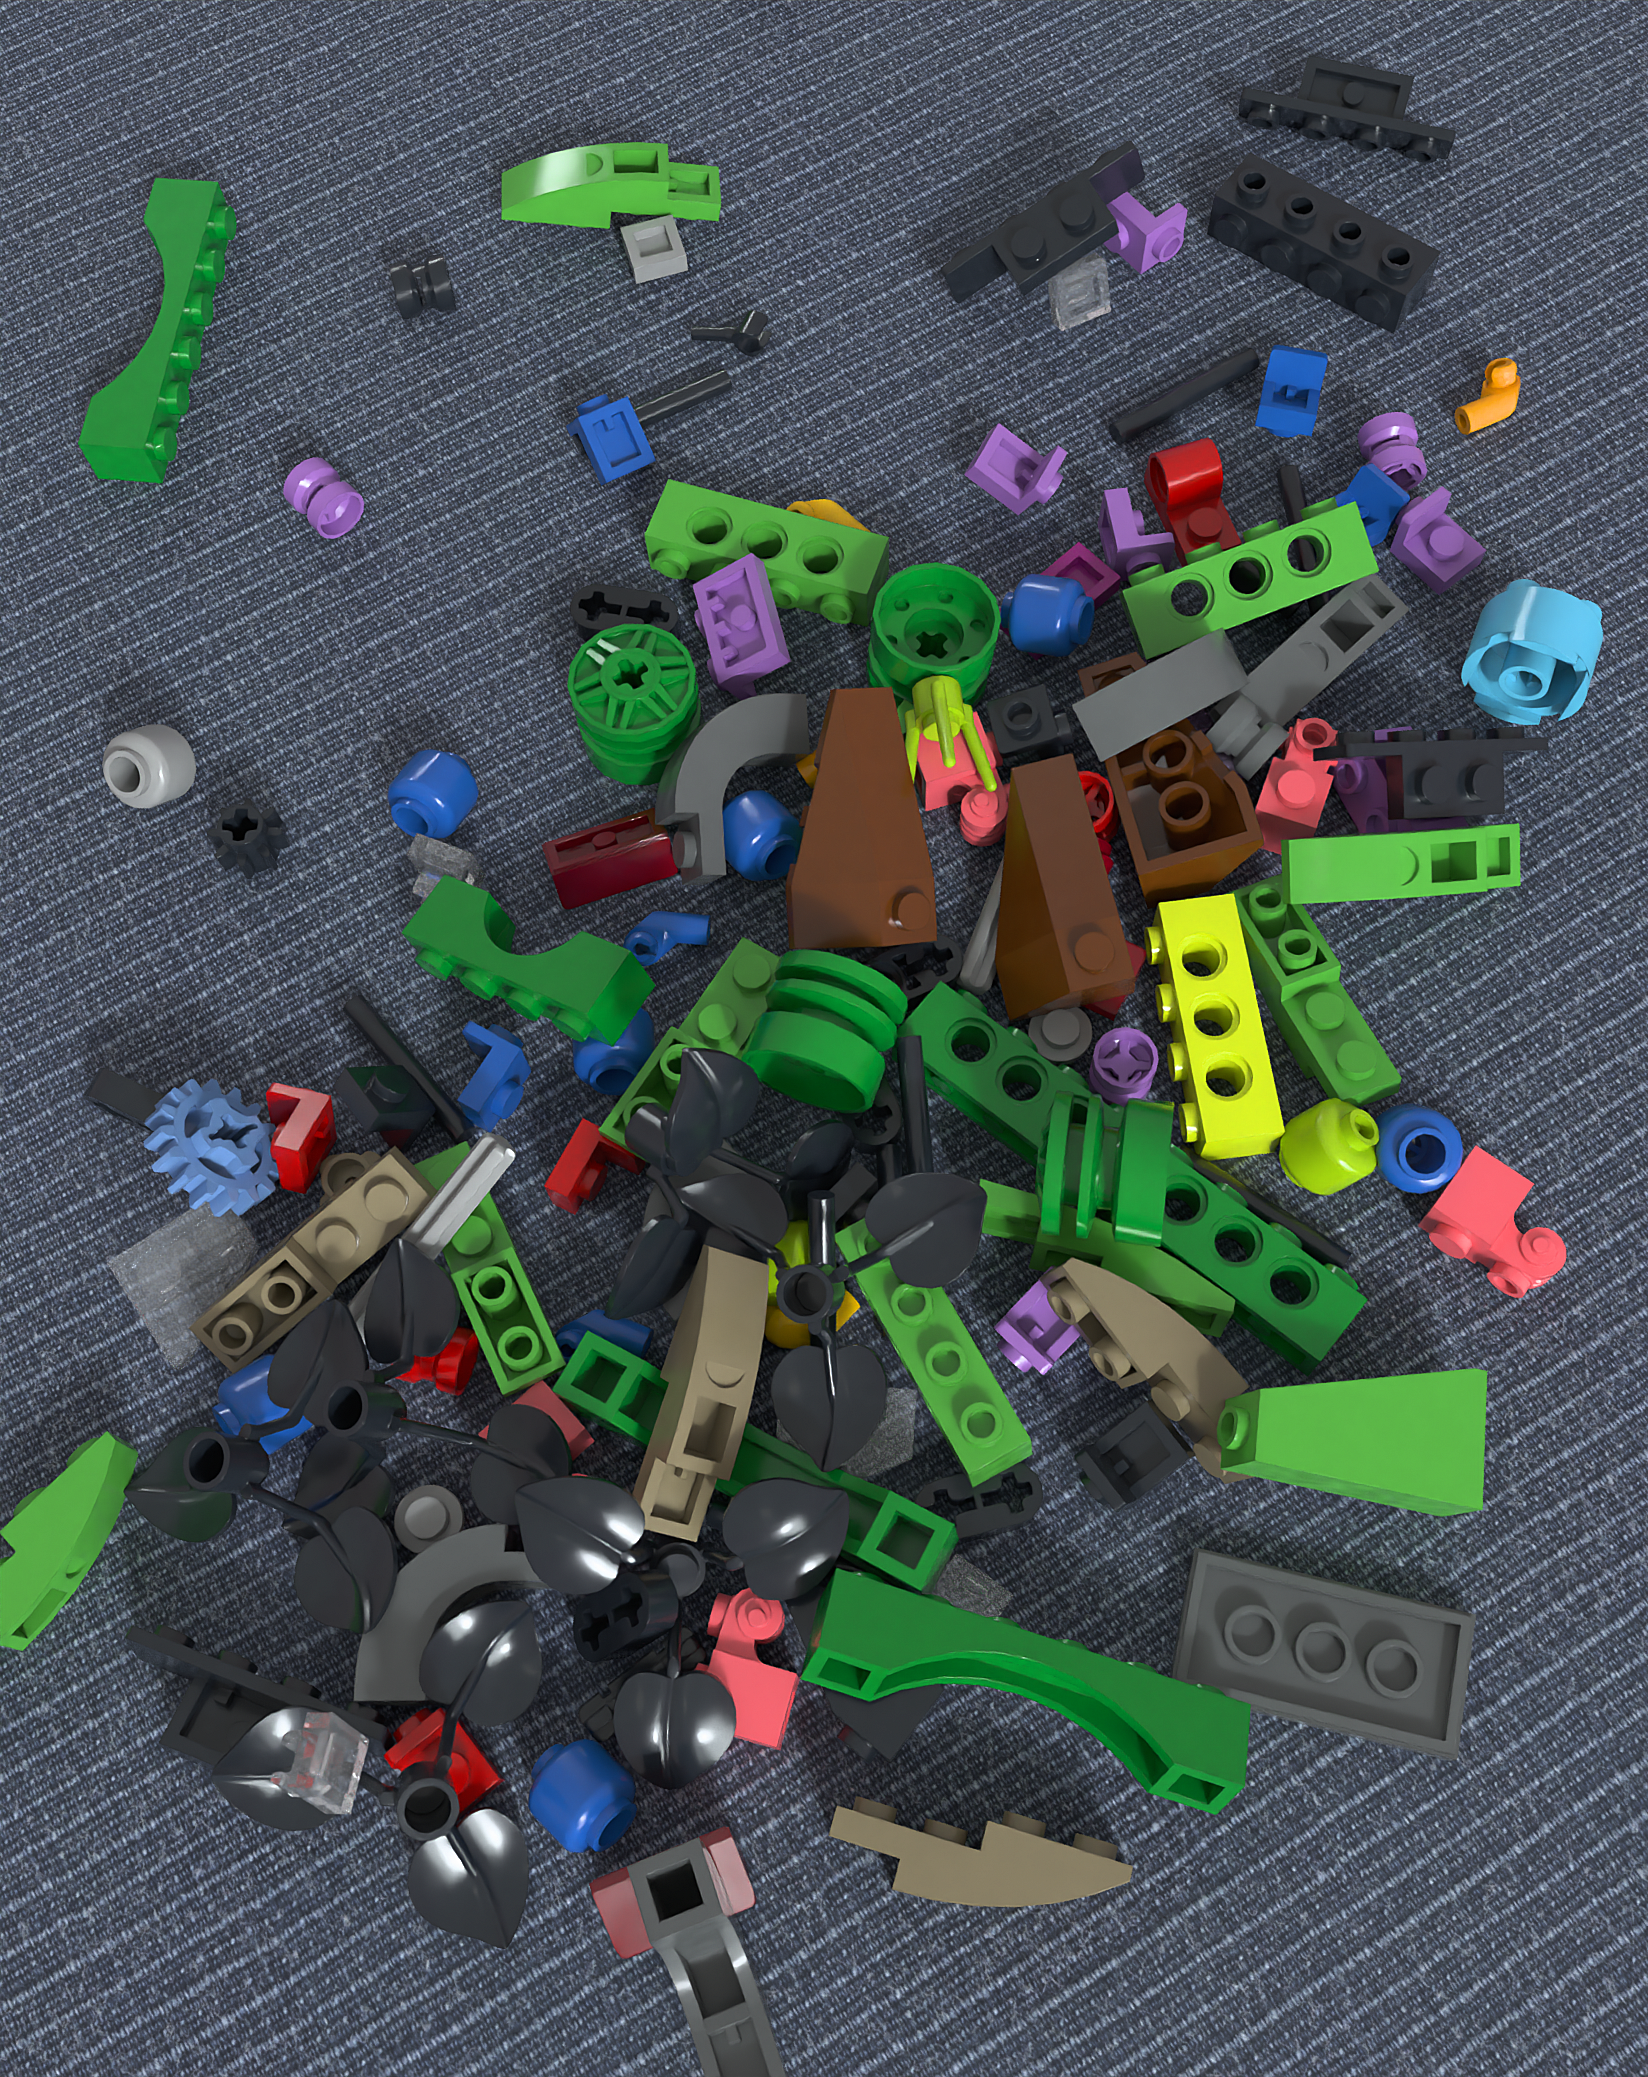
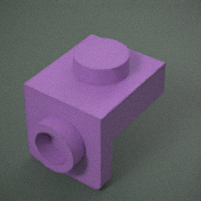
[1104,192,1188,274]
[964,423,1067,515]
[994,1265,1080,1375]

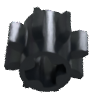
[207,798,290,879]

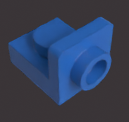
[566,394,656,486]

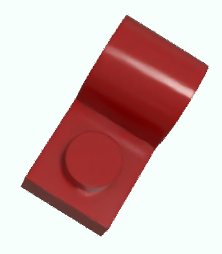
[1144,437,1242,567]

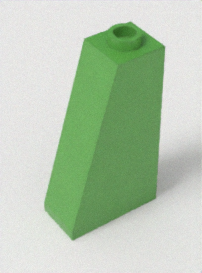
[1217,1368,1487,1517]

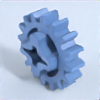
[143,1079,279,1217]

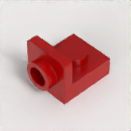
[266,1082,337,1194]
[544,1119,646,1215]
[383,1707,505,1821]

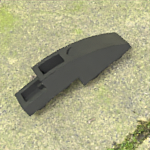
[1208,573,1409,727]

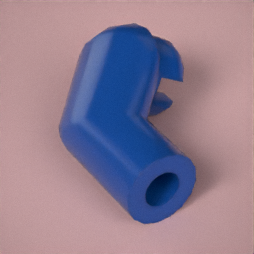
[623,911,711,966]
[555,1309,654,1364]

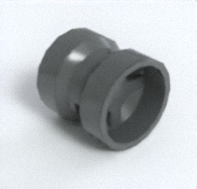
[1205,694,1290,781]

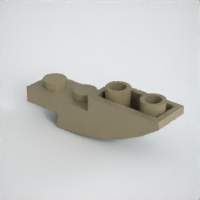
[189,1146,438,1374]
[632,1244,769,1542]
[1039,1257,1254,1484]
[829,1796,1133,1907]

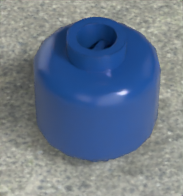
[1000,574,1095,657]
[387,749,479,840]
[722,790,803,882]
[572,1007,655,1095]
[1374,1103,1464,1194]
[212,1354,313,1455]
[528,1739,637,1853]

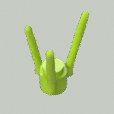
[904,675,997,792]

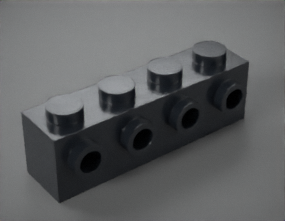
[1207,153,1441,334]

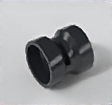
[389,253,457,320]

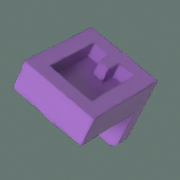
[1389,486,1486,595]
[1098,487,1175,581]

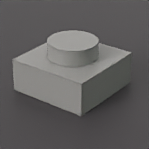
[620,214,688,284]

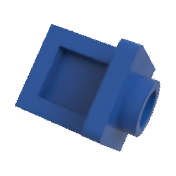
[1255,345,1328,437]
[1331,463,1410,547]
[457,1021,531,1133]

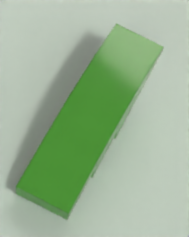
[979,1179,1235,1338]

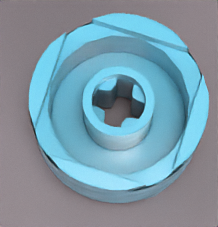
[1461,579,1603,725]

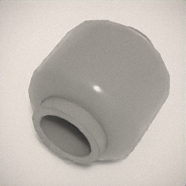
[102,724,197,808]

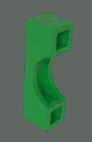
[401,874,655,1047]

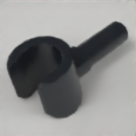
[691,310,772,357]

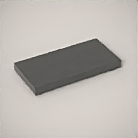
[1169,1547,1476,1761]

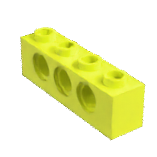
[1144,893,1285,1161]

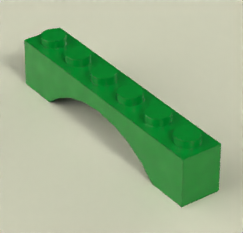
[78,178,236,483]
[552,1330,959,1595]
[800,1568,1251,1815]

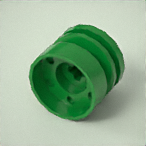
[865,562,1001,710]
[567,624,705,785]
[741,949,908,1113]
[1035,1090,1174,1247]

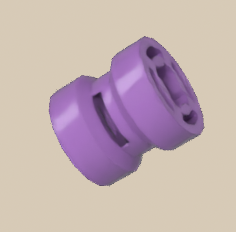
[1357,412,1427,491]
[283,457,364,539]
[1088,1027,1159,1107]

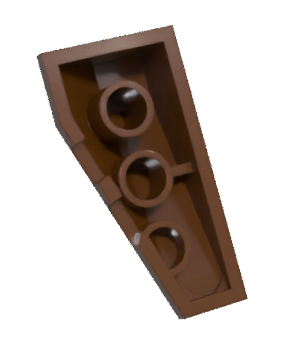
[1077,652,1264,909]
[785,687,937,949]
[995,753,1135,1023]

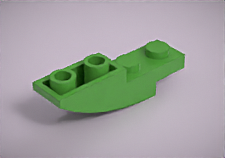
[501,142,721,229]
[1281,823,1521,904]
[1226,873,1402,1108]
[599,937,780,1164]
[414,1141,567,1398]
[0,1431,139,1651]

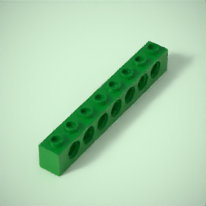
[892,981,1368,1377]

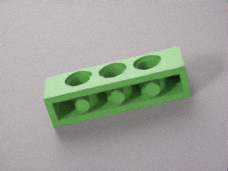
[644,479,889,627]
[1119,497,1379,661]
[835,1218,1033,1487]

